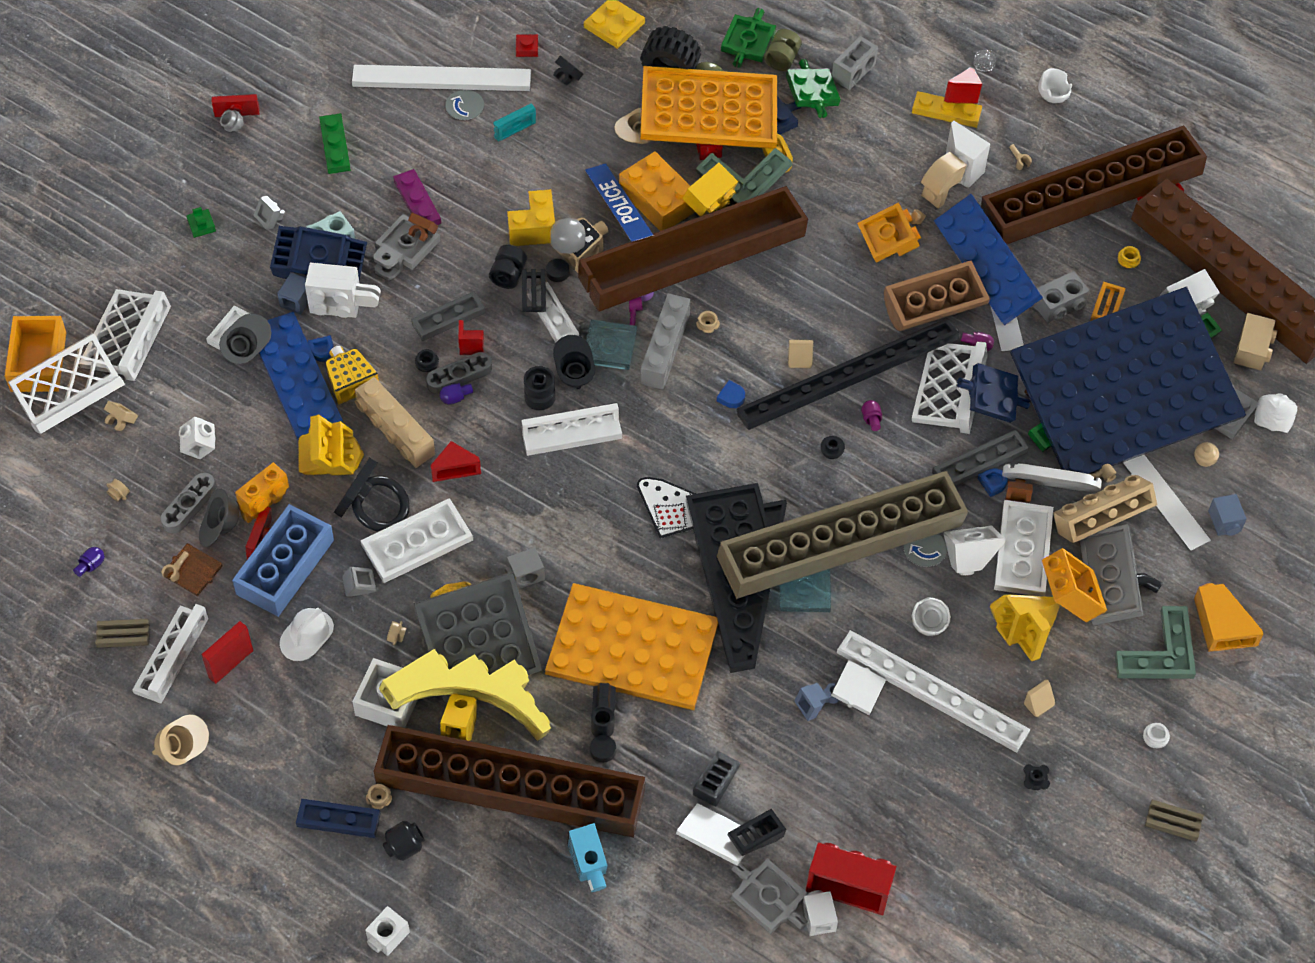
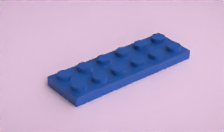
[934,194,1043,325]
[259,312,344,440]

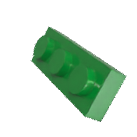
[319,113,351,174]

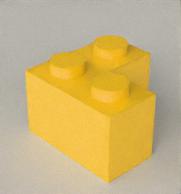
[682,163,738,217]
[507,189,555,246]

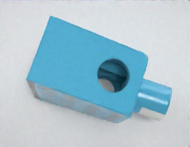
[567,823,607,892]

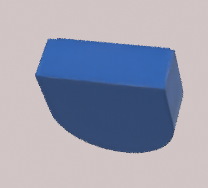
[308,335,334,362]
[717,380,745,408]
[978,468,1008,497]

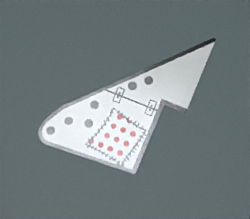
[637,477,696,538]

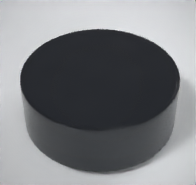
[546,259,570,282]
[590,735,616,763]

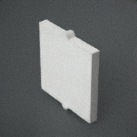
[831,660,886,715]

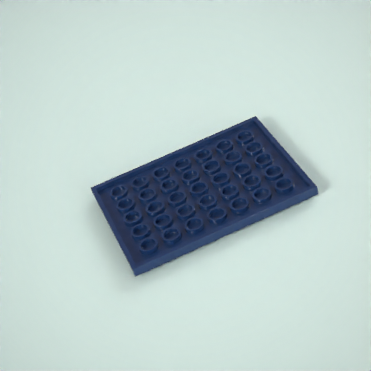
[1010,286,1246,474]

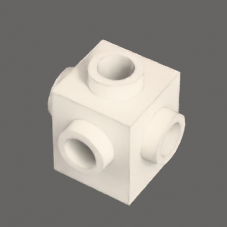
[179,417,216,459]

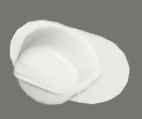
[280,608,334,661]

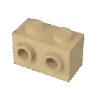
[1233,313,1277,371]

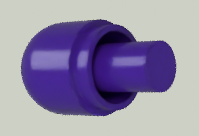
[440,383,474,405]
[73,547,105,577]

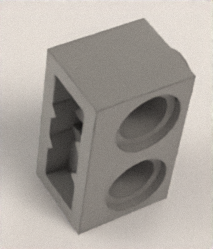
[832,36,878,90]
[1034,271,1090,323]

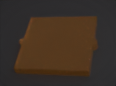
[162,543,223,596]

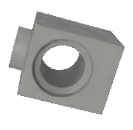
[505,548,545,589]

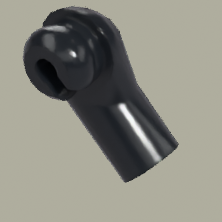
[1137,573,1163,593]

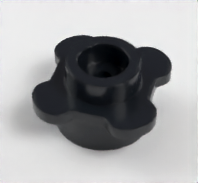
[1023,764,1050,790]

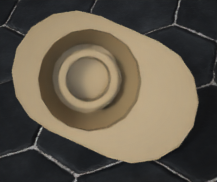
[614,108,652,144]
[152,714,209,766]

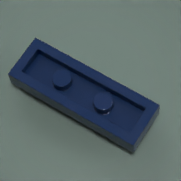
[296,798,381,838]

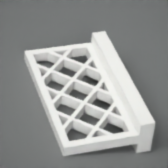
[79,289,171,381]
[8,333,125,434]
[912,342,987,434]

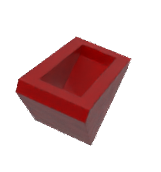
[944,68,982,104]
[431,441,481,482]

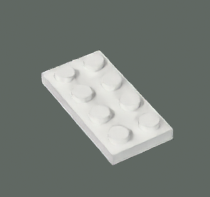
[361,498,473,583]
[994,500,1054,596]

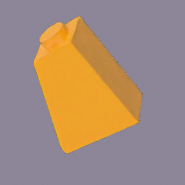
[1194,583,1264,652]

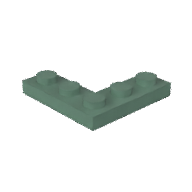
[696,148,793,204]
[1115,606,1196,679]

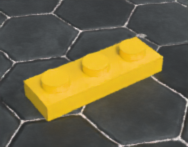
[912,91,982,128]

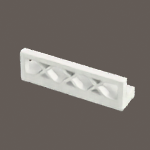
[521,403,622,456]
[132,604,208,704]

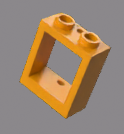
[1042,548,1107,623]

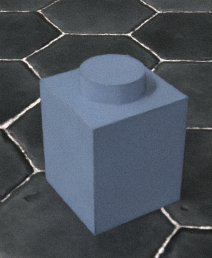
[277,273,308,315]
[1208,494,1246,536]

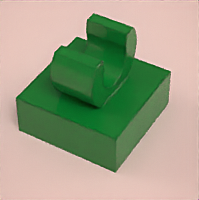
[186,207,216,238]

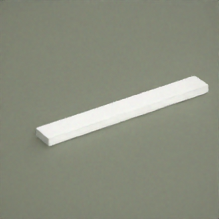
[352,65,531,91]
[837,630,1030,753]

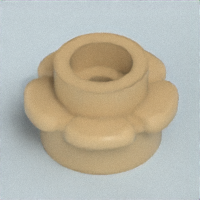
[696,311,720,333]
[107,479,130,501]
[386,621,406,645]
[366,784,392,810]

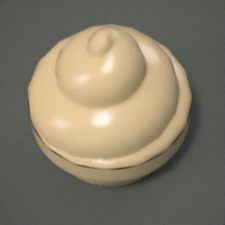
[1194,442,1219,467]

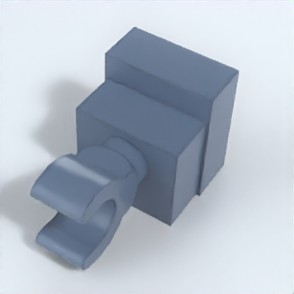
[794,683,839,721]

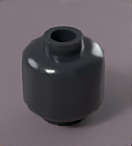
[383,821,425,861]

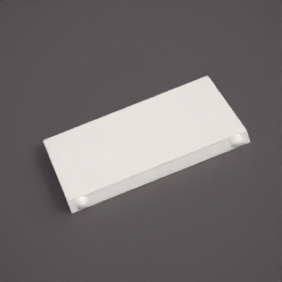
[676,803,755,866]

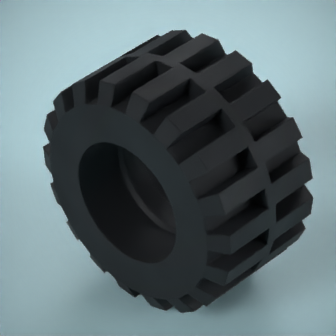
[640,26,701,69]

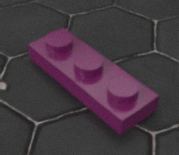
[393,169,442,225]

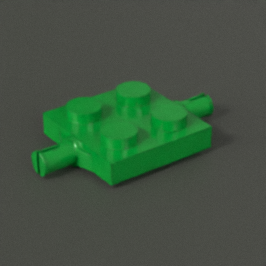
[721,8,776,68]
[786,59,841,118]

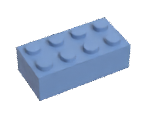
[232,504,334,617]

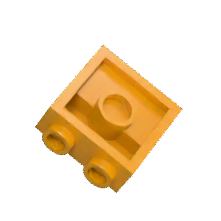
[857,202,921,263]
[235,462,289,523]

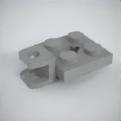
[374,214,440,281]

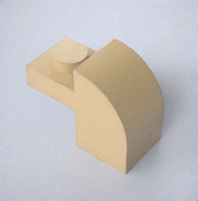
[921,152,967,208]

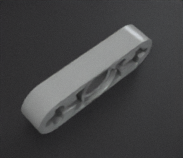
[161,473,216,533]

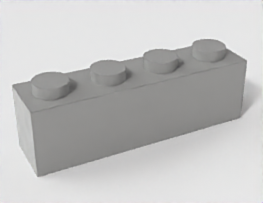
[641,293,690,390]

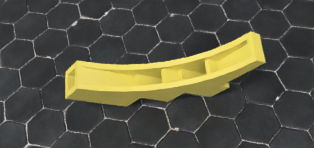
[379,649,551,741]

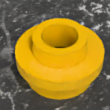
[1117,246,1141,268]

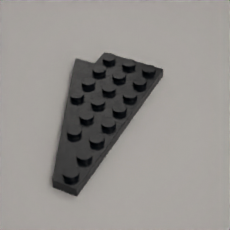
[686,483,787,673]

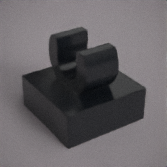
[553,56,584,86]

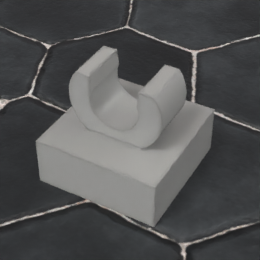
[253,196,285,229]

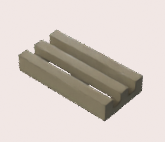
[95,619,150,648]
[1145,799,1204,842]

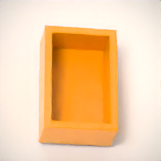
[619,151,695,231]
[5,316,67,392]

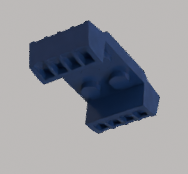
[270,226,367,280]

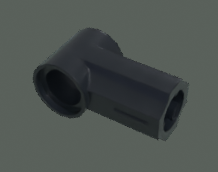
[591,683,616,737]

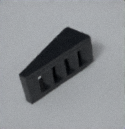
[693,751,741,807]
[727,809,787,856]

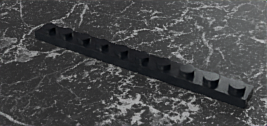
[737,318,959,430]

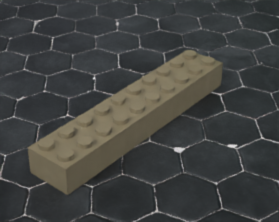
[717,471,968,599]

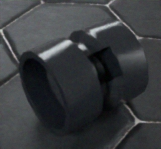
[489,245,527,289]
[524,366,555,410]

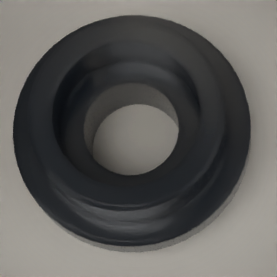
[415,349,439,372]
[820,436,845,459]

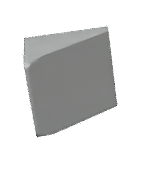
[342,567,376,597]

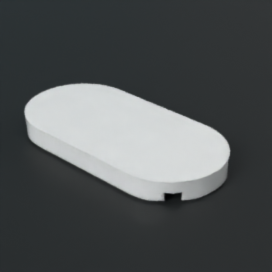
[1002,464,1102,491]

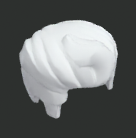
[1254,393,1297,433]

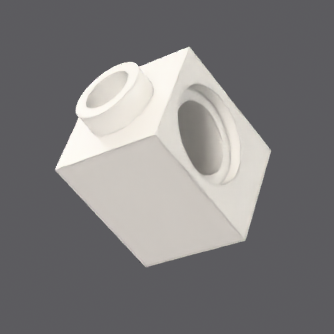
[802,890,838,936]
[365,906,410,956]

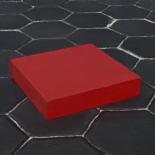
[201,621,254,684]

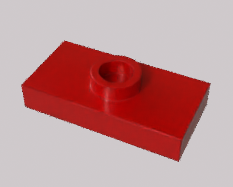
[212,94,260,117]
[245,507,272,559]

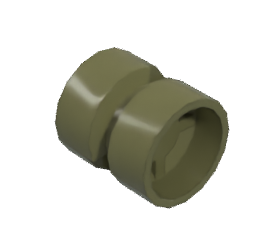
[764,29,802,71]

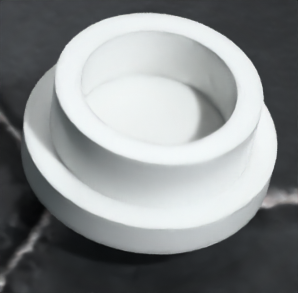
[1143,723,1170,748]

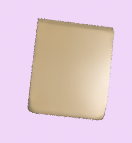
[788,340,813,368]
[1024,680,1055,717]

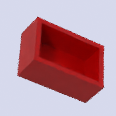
[806,842,897,915]

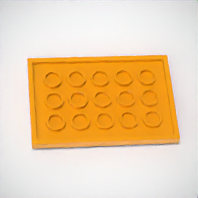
[640,66,777,149]
[545,583,718,710]

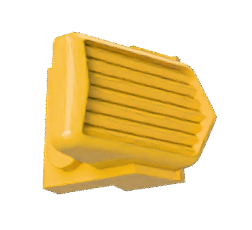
[298,414,364,475]
[990,595,1060,662]

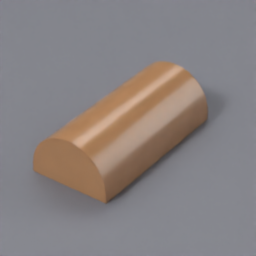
[884,260,990,331]

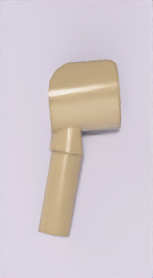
[1009,144,1032,170]
[909,209,926,225]
[1090,464,1116,483]
[162,551,189,582]

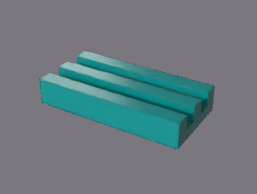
[493,103,536,142]

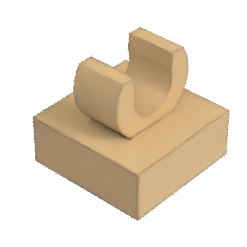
[104,401,138,431]

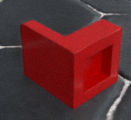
[458,320,484,355]

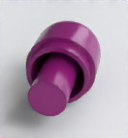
[960,331,994,352]
[861,400,882,431]

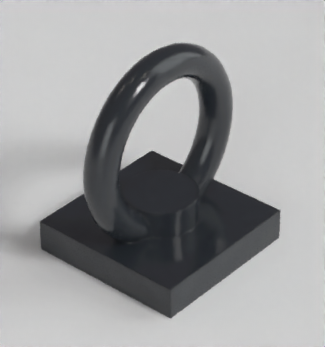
[334,457,410,532]

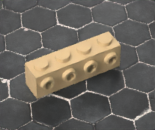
[355,377,435,468]
[1053,475,1157,543]

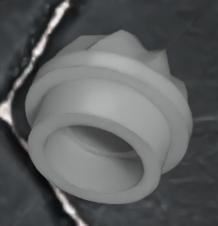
[220,110,244,132]

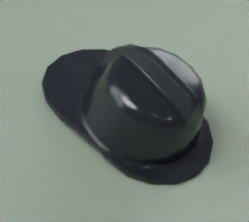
[553,335,595,390]

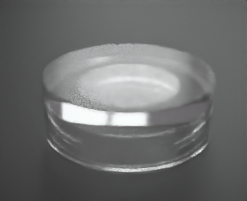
[974,50,997,71]

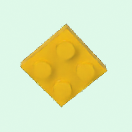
[584,0,645,49]

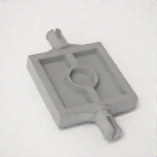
[731,858,808,934]

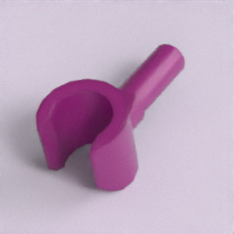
[629,297,643,330]

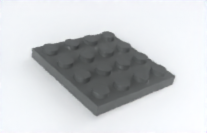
[413,572,542,703]

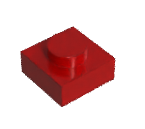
[516,34,538,57]

